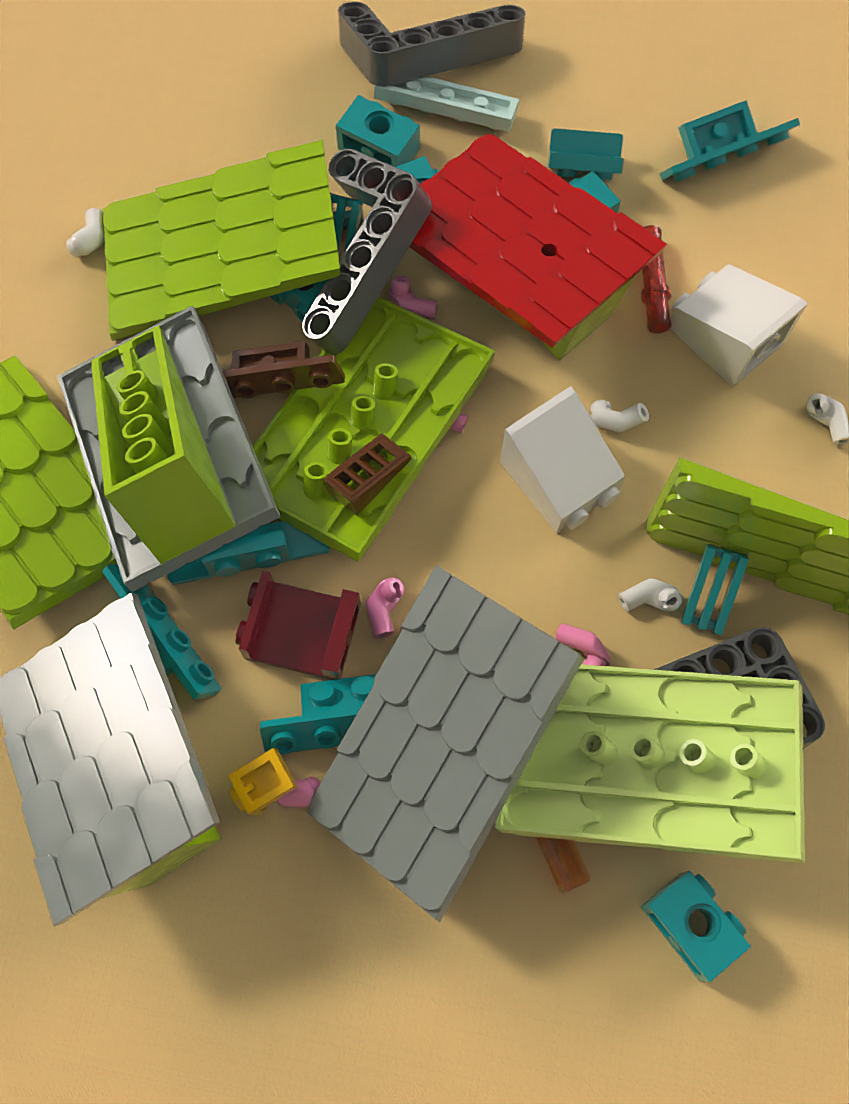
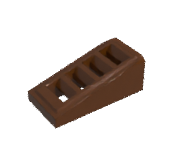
[323,433,412,516]

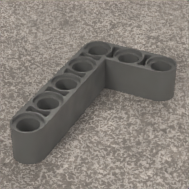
[338,1,526,87]
[303,149,432,354]
[654,627,825,749]

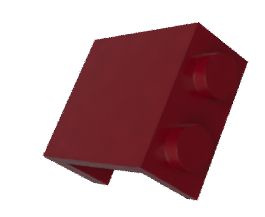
[235,570,361,680]

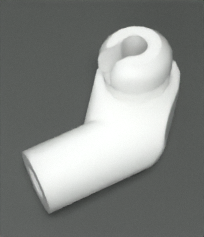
[66,208,105,257]
[806,393,849,446]
[590,399,649,433]

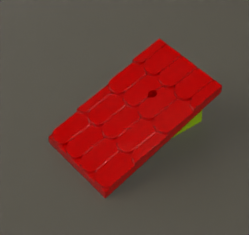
[409,133,667,361]

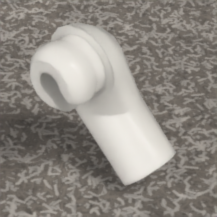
[618,578,683,612]

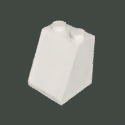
[668,264,808,387]
[500,386,625,534]

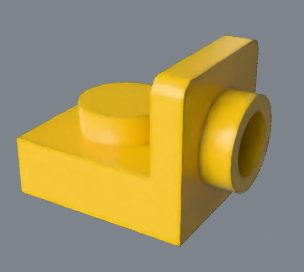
[228,748,298,815]

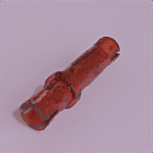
[641,225,672,333]

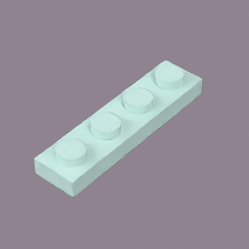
[374,76,519,132]

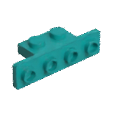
[659,100,800,182]
[168,521,330,585]
[102,564,222,700]
[260,674,376,754]

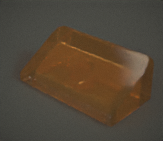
[535,837,590,893]

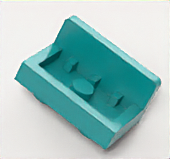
[547,128,624,180]

